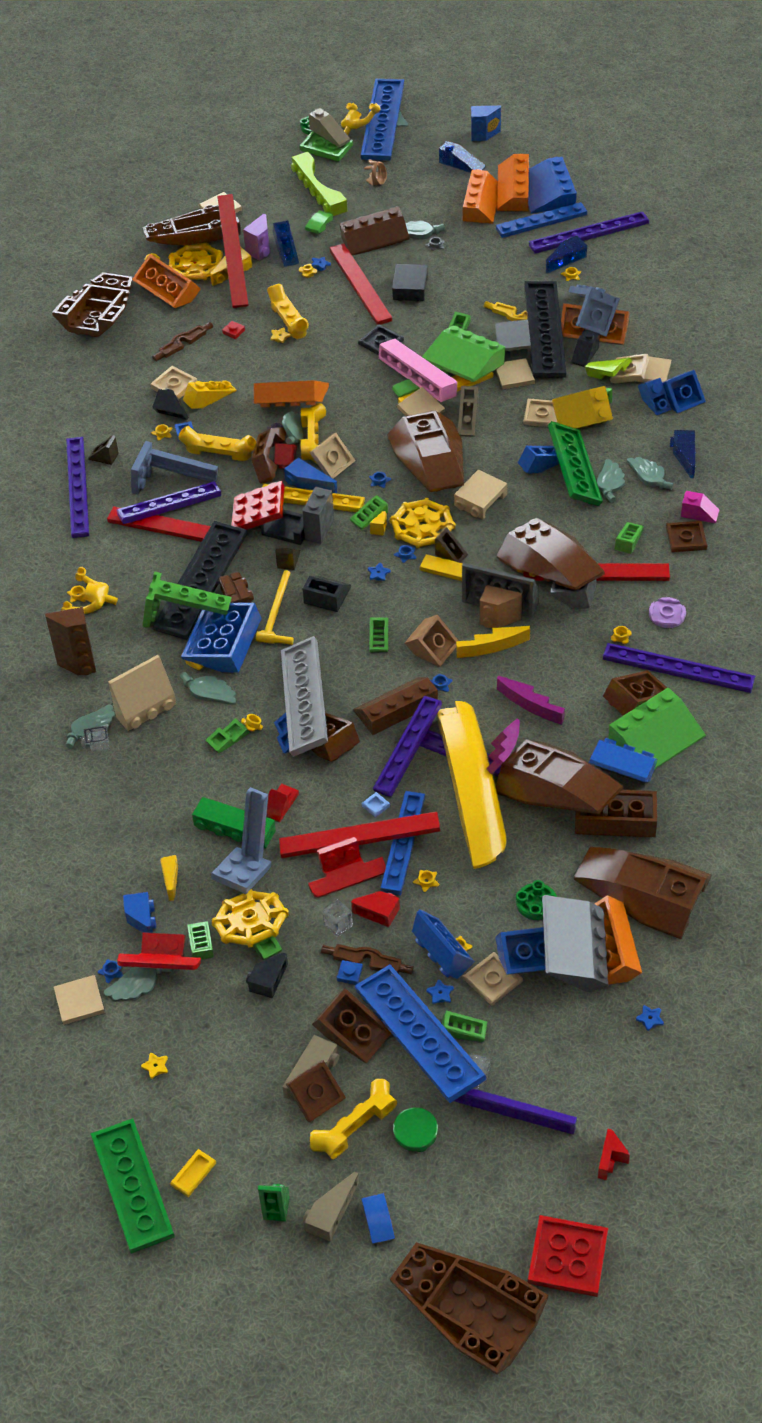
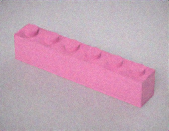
[379,339,457,402]

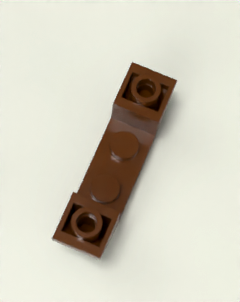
[251,427,286,484]

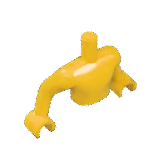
[341,103,380,135]
[61,567,118,614]

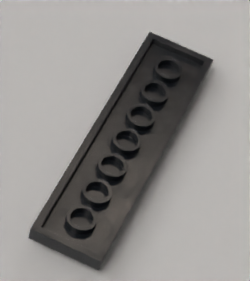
[524,281,567,378]
[153,521,247,640]

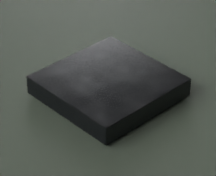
[358,324,404,355]

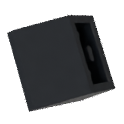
[302,576,351,612]

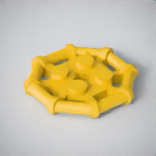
[168,243,223,281]
[389,498,456,549]
[212,889,289,948]

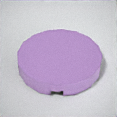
[649,597,686,628]

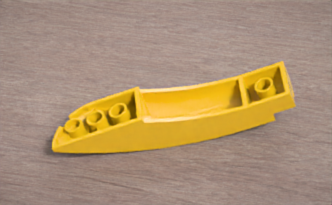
[437,701,506,869]

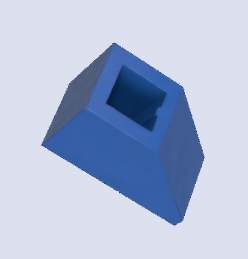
[637,378,671,415]
[123,892,156,933]

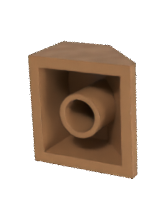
[480,585,522,628]
[405,615,459,667]

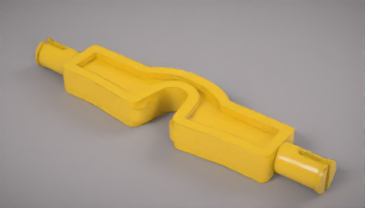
[484,301,527,321]

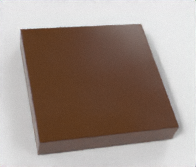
[666,521,708,552]
[286,1060,346,1122]

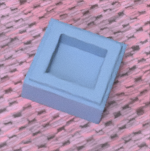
[362,792,390,818]

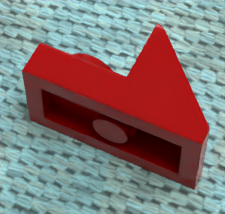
[266,783,299,823]
[598,1129,630,1180]

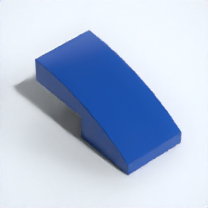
[274,713,289,753]
[361,1193,395,1244]

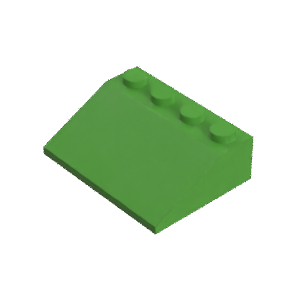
[422,326,505,382]
[608,688,706,770]

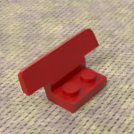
[308,837,386,897]
[117,932,201,970]

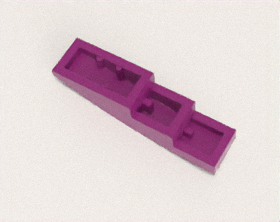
[497,676,565,725]
[487,718,520,774]

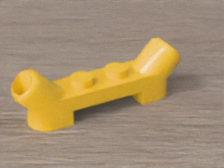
[267,284,309,339]
[301,402,326,464]
[178,426,256,461]
[310,1079,397,1159]

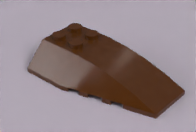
[52,272,133,337]
[497,518,605,590]

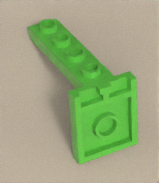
[142,572,232,627]

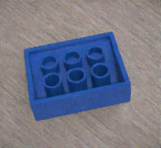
[528,157,577,214]
[181,603,262,673]

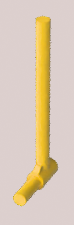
[256,570,294,645]

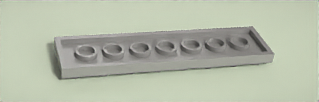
[281,636,328,757]

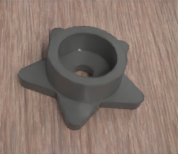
[425,237,445,251]

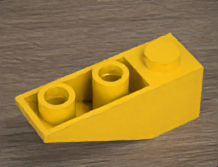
[210,246,252,286]
[183,380,237,409]

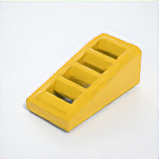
[160,855,178,901]

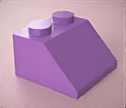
[243,214,270,261]

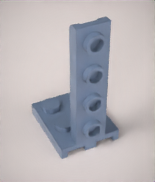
[569,284,620,336]
[131,441,218,494]
[211,787,271,894]

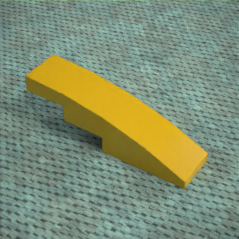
[456,626,530,658]

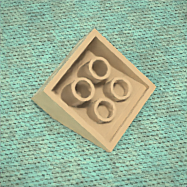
[108,655,176,731]

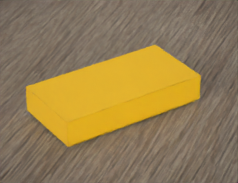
[170,1149,216,1197]

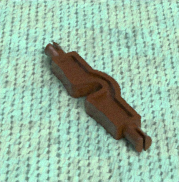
[152,322,213,362]
[321,944,414,975]

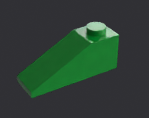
[258,1184,290,1222]

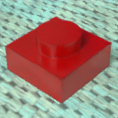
[222,321,245,339]

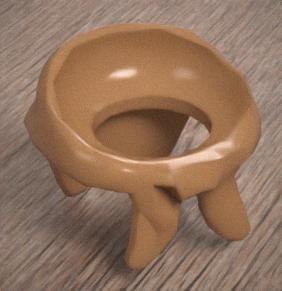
[364,160,387,186]

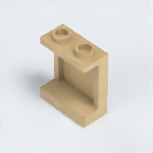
[454,470,507,519]

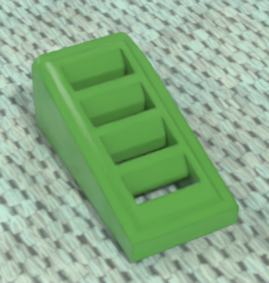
[448,312,471,331]
[350,495,388,530]
[615,522,644,554]
[369,617,388,652]
[187,921,214,960]
[442,1011,487,1042]

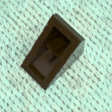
[88,435,119,465]
[435,527,468,563]
[275,548,300,570]

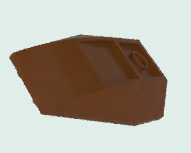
[143,205,241,245]
[387,410,464,492]
[495,739,623,814]
[574,847,712,939]
[390,1242,548,1374]

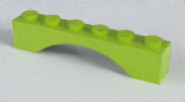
[291,152,348,216]

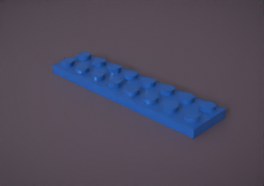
[361,78,404,161]
[355,965,486,1103]

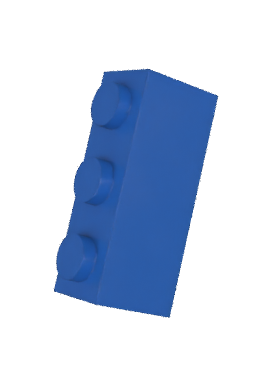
[589,738,658,782]
[412,909,475,979]
[495,927,546,975]

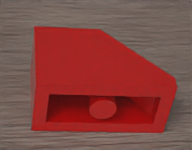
[274,443,297,468]
[351,891,400,927]

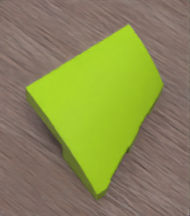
[585,358,632,379]

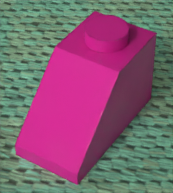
[681,491,719,523]

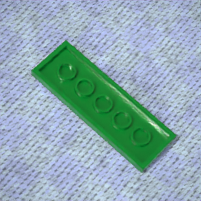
[548,421,603,506]
[91,1118,175,1254]

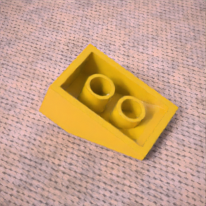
[552,386,613,429]

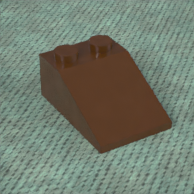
[603,670,667,716]
[311,713,360,762]
[312,988,391,1063]

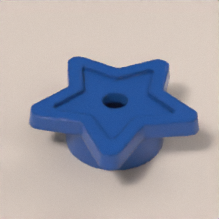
[312,257,331,271]
[369,472,391,488]
[394,545,417,563]
[368,563,391,581]
[430,674,452,692]
[98,959,123,983]
[426,980,454,1004]
[636,1005,664,1031]

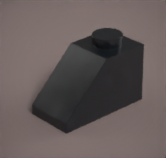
[571,329,600,367]
[152,388,189,420]
[246,953,288,998]

